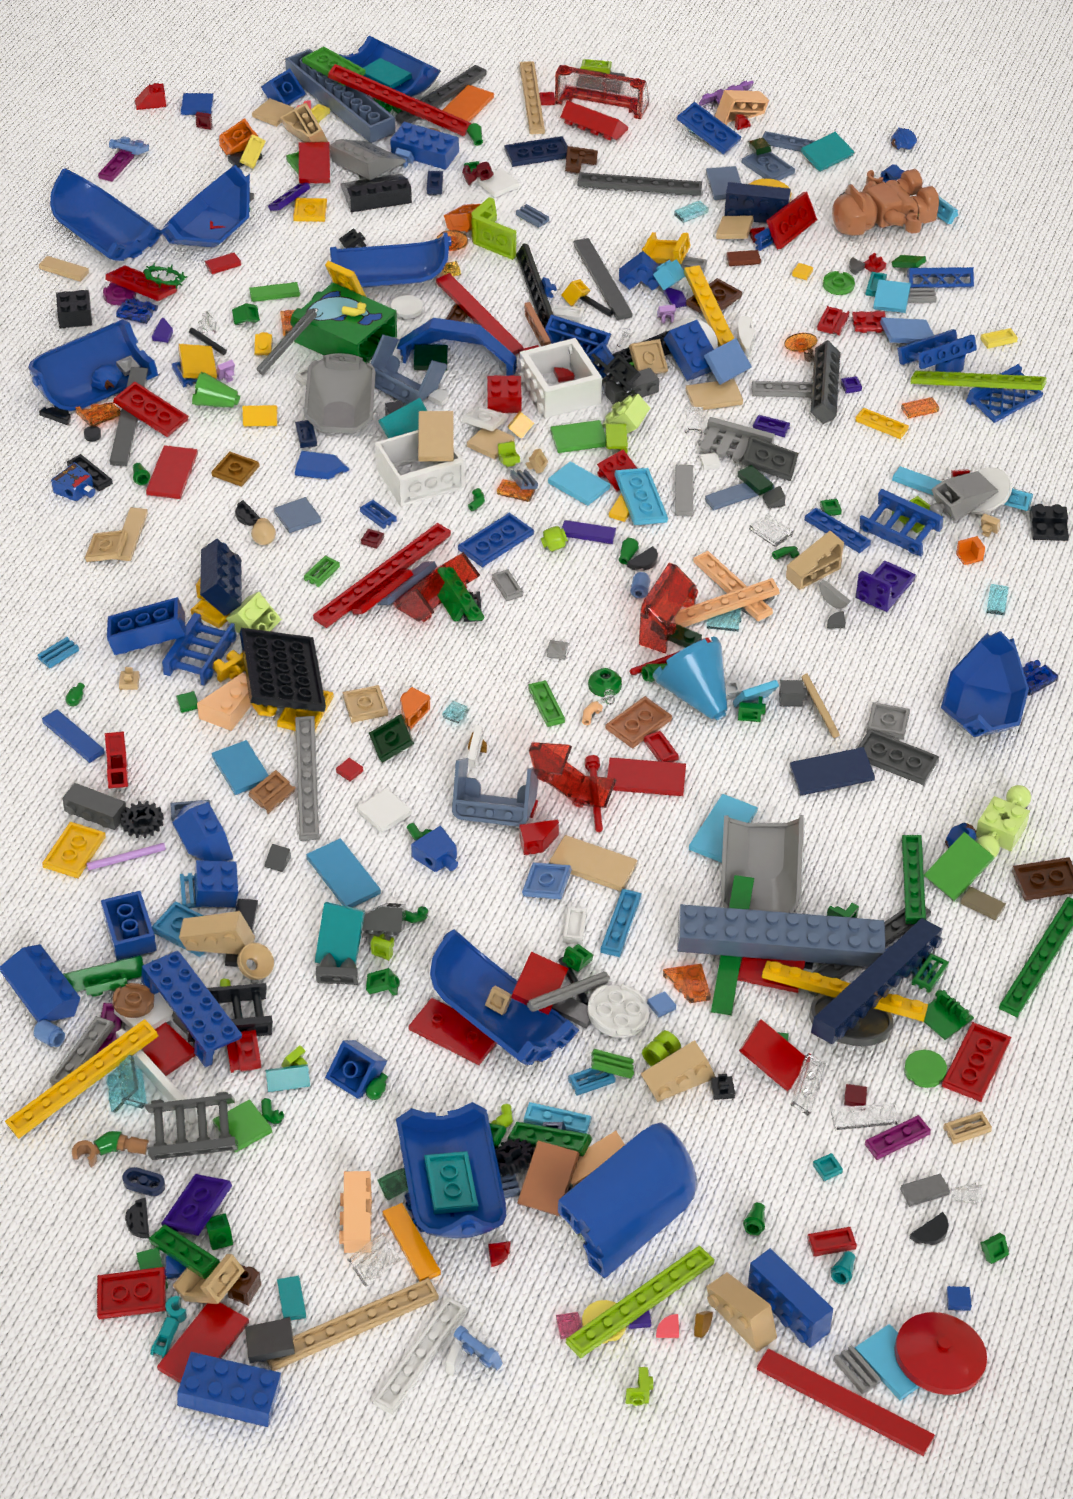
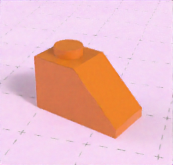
[400,687,430,730]

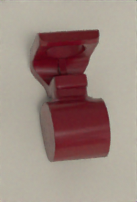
[462,162,494,185]

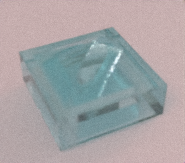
[442,701,469,724]

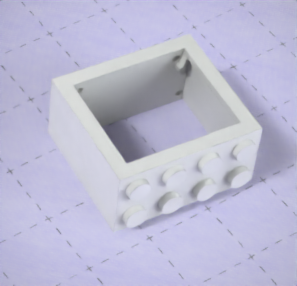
[518,338,602,418]
[375,430,465,507]

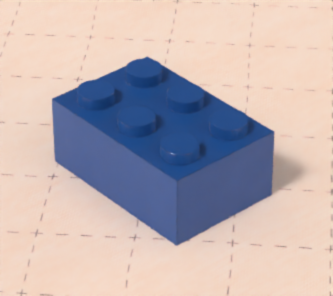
[664,320,714,381]
[101,890,157,961]

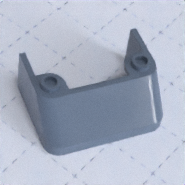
[371,335,448,404]
[452,758,540,827]

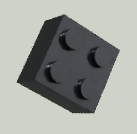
[56,290,93,329]

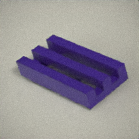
[753,415,790,438]

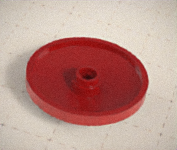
[894,1312,987,1395]

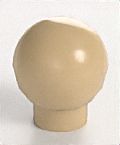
[251,518,276,545]

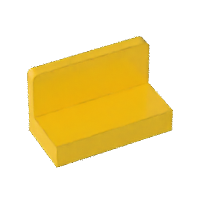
[243,405,278,426]

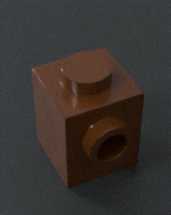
[228,1264,261,1306]

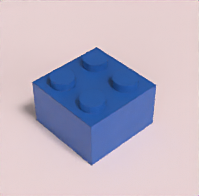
[194,860,238,908]

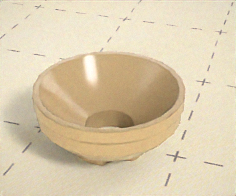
[237,943,274,980]

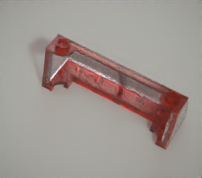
[555,65,649,119]

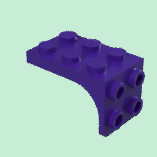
[855,560,916,612]

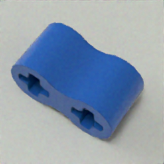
[881,164,907,183]
[935,354,966,372]

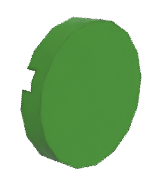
[823,271,855,295]
[904,1049,947,1088]

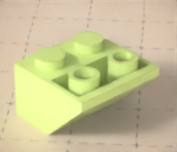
[602,393,651,434]
[226,592,282,634]

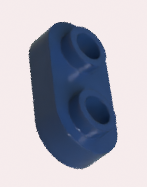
[122,1167,165,1196]

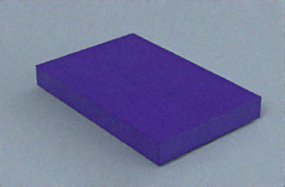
[161,1174,233,1236]

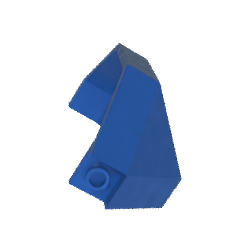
[160,165,250,248]
[396,318,517,376]
[941,631,1029,737]

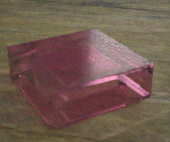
[556,1312,582,1339]

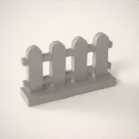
[698,417,775,462]

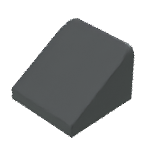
[763,486,786,509]
[264,844,291,872]

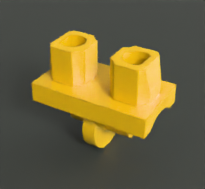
[213,650,245,683]

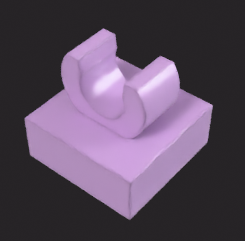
[657,304,676,324]
[216,360,235,383]

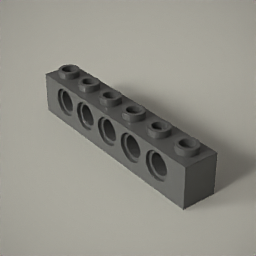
[810,340,841,424]

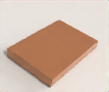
[605,696,672,749]
[517,1141,580,1216]

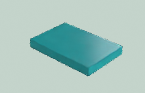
[363,58,412,89]
[800,131,854,172]
[378,398,427,439]
[315,902,365,967]
[424,1151,478,1214]

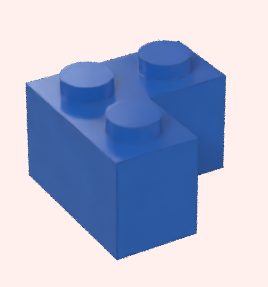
[619,251,660,291]

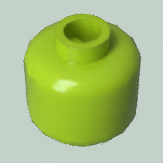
[540,526,568,552]

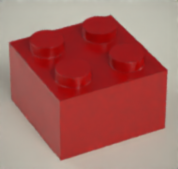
[487,375,522,413]

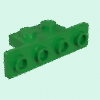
[437,567,485,621]
[63,956,144,996]

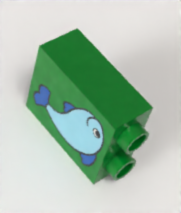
[290,283,397,363]

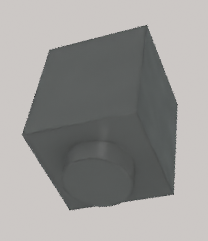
[779,680,807,707]

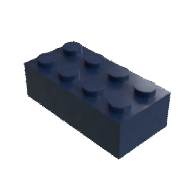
[724,182,791,223]
[200,538,242,616]

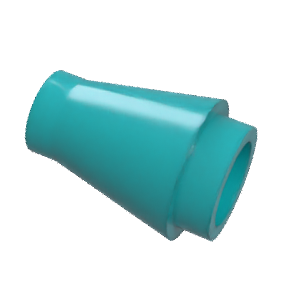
[831,1251,856,1285]

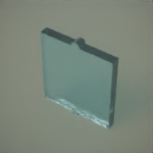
[707,608,742,632]

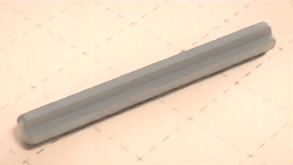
[527,971,610,1012]

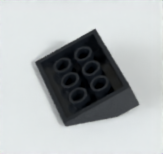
[340,174,412,212]

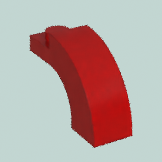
[104,731,129,789]

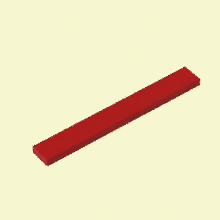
[436,273,524,355]
[757,1348,935,1457]

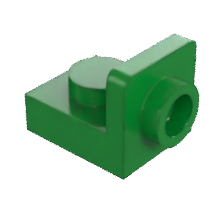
[738,696,766,722]
[366,968,400,996]
[206,1213,233,1250]

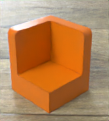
[956,536,986,565]

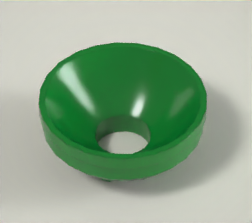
[588,668,622,697]

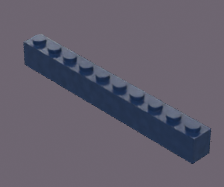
[811,918,943,1045]

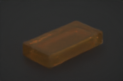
[901,397,940,419]
[497,479,536,502]

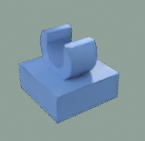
[395,148,415,168]

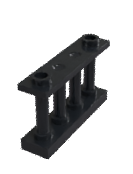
[187,983,273,1042]

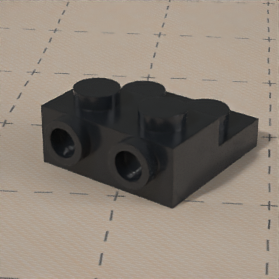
[1029,504,1069,541]

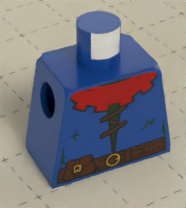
[51,462,96,501]

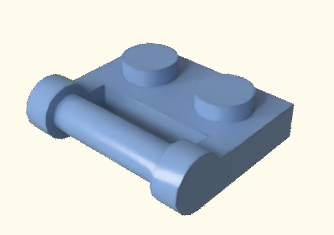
[109,136,149,155]
[453,1325,503,1371]

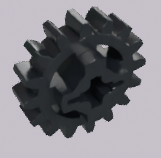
[120,801,164,838]
[494,1138,534,1177]

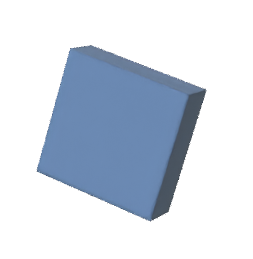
[647,991,676,1018]

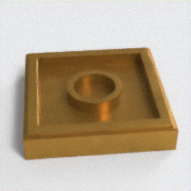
[211,451,260,487]

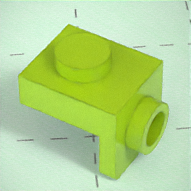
[497,441,520,467]
[625,1367,653,1406]

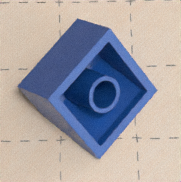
[261,68,306,105]
[325,1040,388,1099]

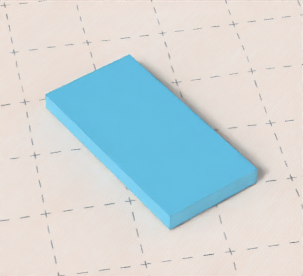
[614,468,668,525]
[689,794,758,863]

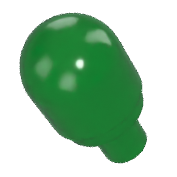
[65,683,85,707]
[366,1073,388,1100]

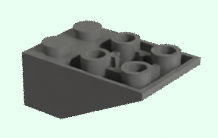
[362,903,406,935]

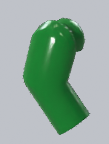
[468,488,485,512]
[772,546,800,560]
[406,823,432,841]
[405,906,428,923]
[261,1098,284,1124]

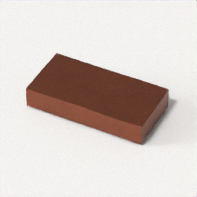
[726,250,761,266]

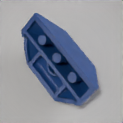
[545,314,612,354]
[172,800,233,861]

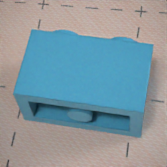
[653,259,685,290]

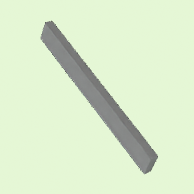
[295,716,320,841]

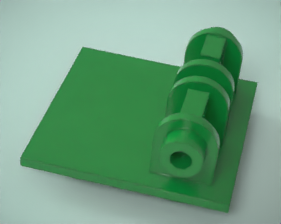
[924,989,974,1040]

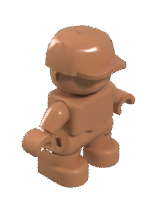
[832,169,939,236]

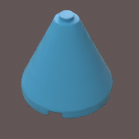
[653,637,728,720]

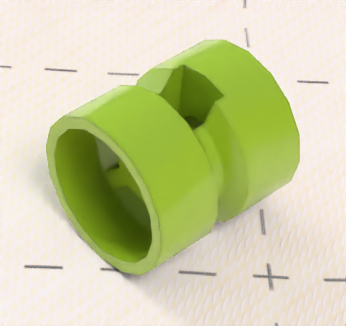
[642,1030,681,1067]

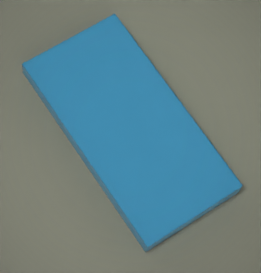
[306,838,381,907]

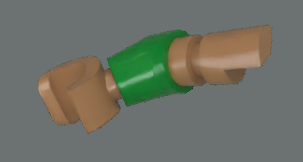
[72,1131,149,1168]

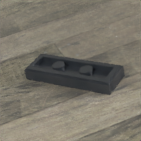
[67,454,113,491]

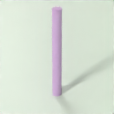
[86,843,166,871]

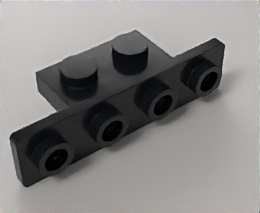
[591,353,641,395]

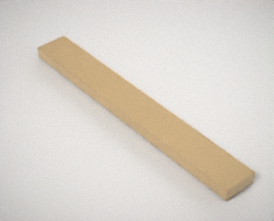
[520,61,545,134]
[266,1278,439,1371]

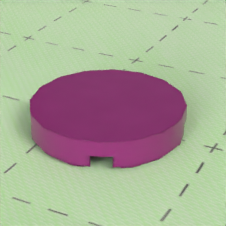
[103,283,136,305]

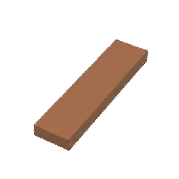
[524,302,551,346]

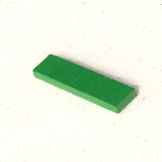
[507,1122,592,1156]
[149,1224,220,1279]

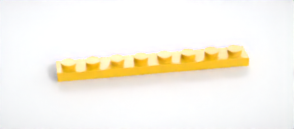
[684,265,734,347]
[762,961,928,1022]
[5,1019,158,1139]

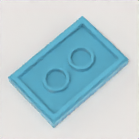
[548,461,610,506]
[855,1324,919,1401]

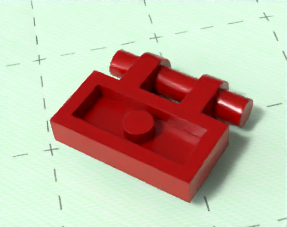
[852,311,886,333]

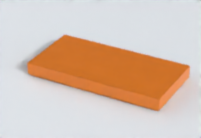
[443,85,494,122]

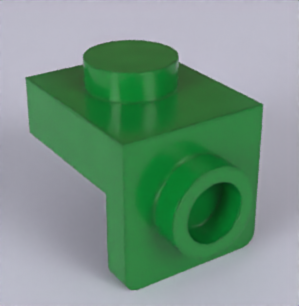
[562,944,594,972]

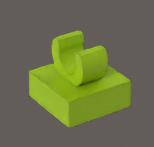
[371,933,394,961]
[281,1045,308,1067]

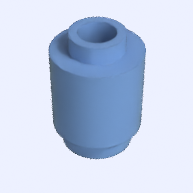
[630,572,650,598]
[34,1020,65,1047]

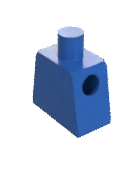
[411,826,458,872]

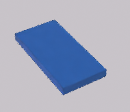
[677,102,742,155]
[458,512,534,567]

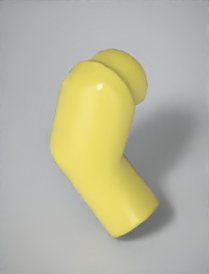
[342,302,366,317]

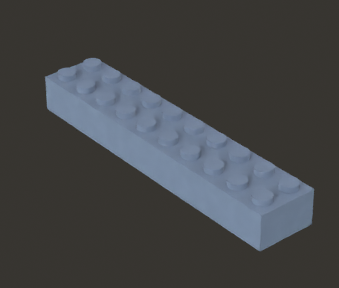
[285,49,396,143]
[677,904,885,967]

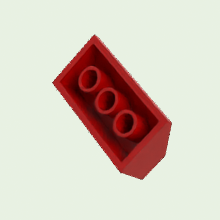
[560,100,629,141]

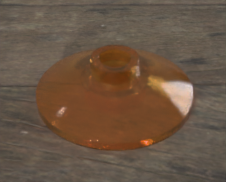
[436,230,468,251]
[784,333,818,352]

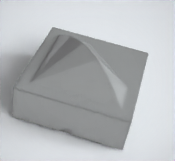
[116,356,140,376]
[547,640,568,660]

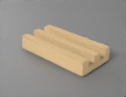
[943,1111,992,1145]

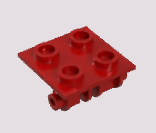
[597,449,638,492]

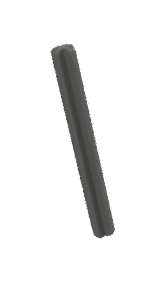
[256,309,317,375]

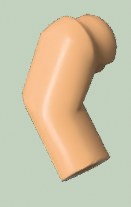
[582,701,603,725]

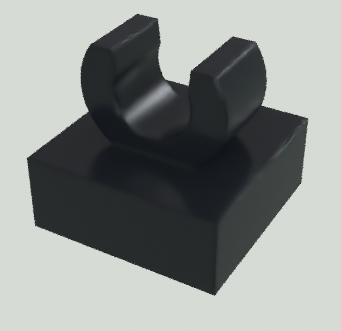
[711,1073,735,1100]

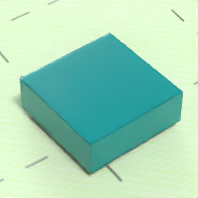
[813,1153,843,1181]

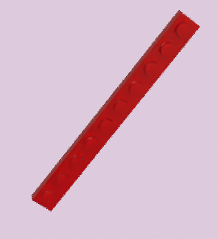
[328,64,471,136]
[313,523,451,628]

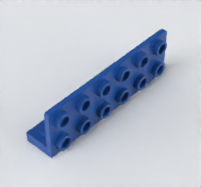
[141,951,242,1068]

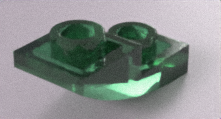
[378,1168,408,1201]

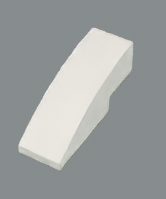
[737,316,756,360]

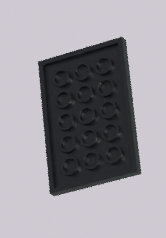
[240,628,326,712]

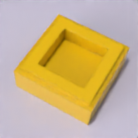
[792,263,813,280]

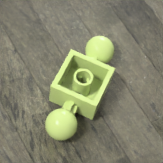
[976,785,1031,858]

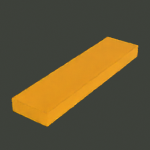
[382,1203,441,1282]

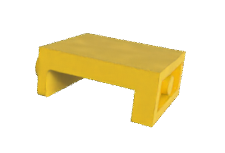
[642,232,691,264]

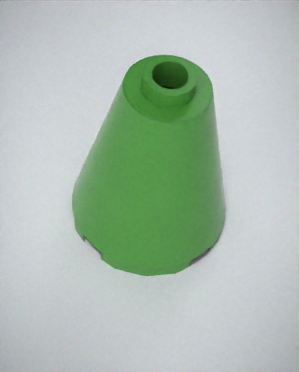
[192,372,241,408]

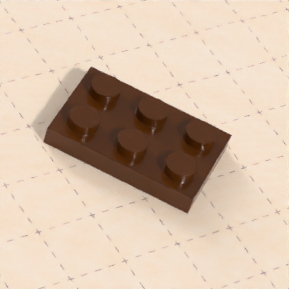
[686,278,742,314]
[1012,857,1073,901]

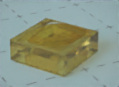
[442,261,461,276]

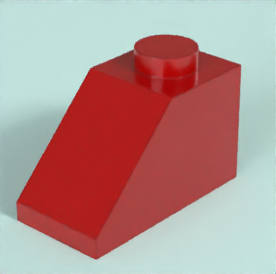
[135,83,166,110]
[519,819,559,855]

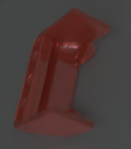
[393,552,480,623]
[639,563,698,654]
[528,742,616,808]

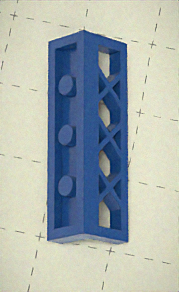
[907,267,974,288]

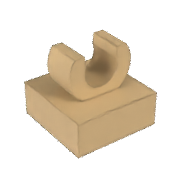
[525,448,548,473]
[981,513,1000,537]
[119,667,140,690]
[485,986,512,1015]

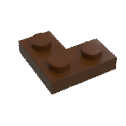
[565,146,598,173]

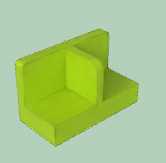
[606,424,628,453]

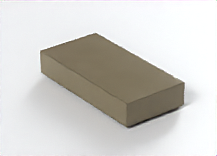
[960,886,1006,921]

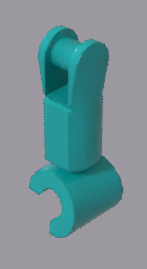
[150,1296,187,1359]

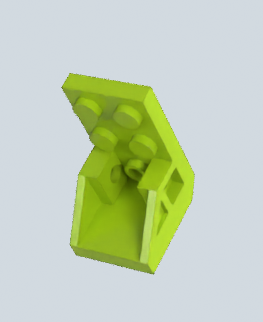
[471,197,517,260]

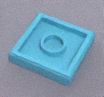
[873,280,911,313]
[733,680,779,708]

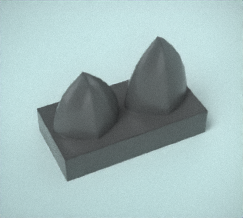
[315,953,359,985]

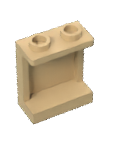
[173,1254,245,1304]

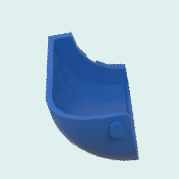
[339,35,441,97]
[50,168,162,261]
[330,232,452,288]
[28,319,158,411]
[430,929,580,1065]
[396,1102,507,1239]
[558,1122,697,1279]

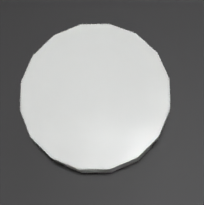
[391,295,423,320]

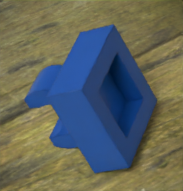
[541,277,557,298]

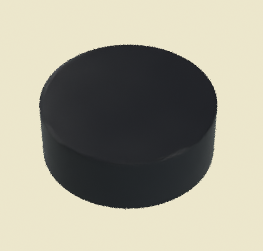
[84,426,101,442]

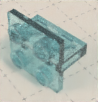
[106,1055,147,1113]

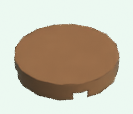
[112,983,154,1018]

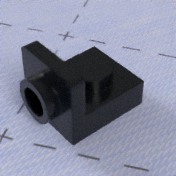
[339,228,366,248]

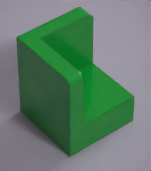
[232,303,260,325]
[827,903,859,918]

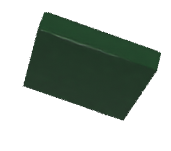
[414,345,448,371]
[369,714,415,763]

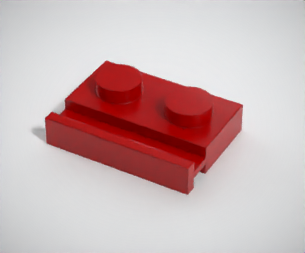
[817,306,850,336]
[227,1030,262,1073]

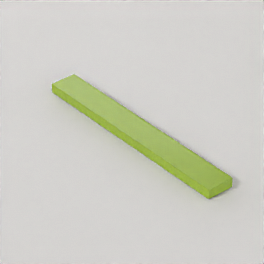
[911,370,1047,390]
[565,1245,715,1359]

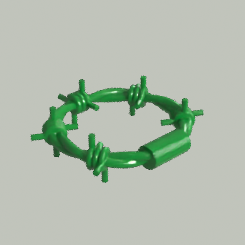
[143,262,188,289]

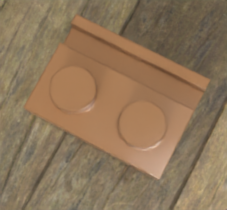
[248,770,296,814]

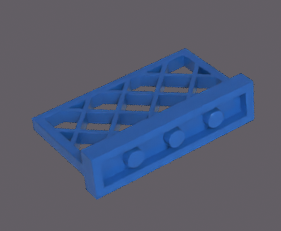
[966,364,1044,423]

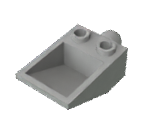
[929,471,998,521]

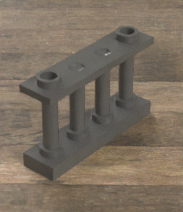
[145,1092,238,1160]

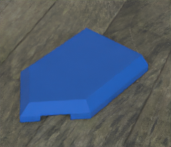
[295,451,349,480]

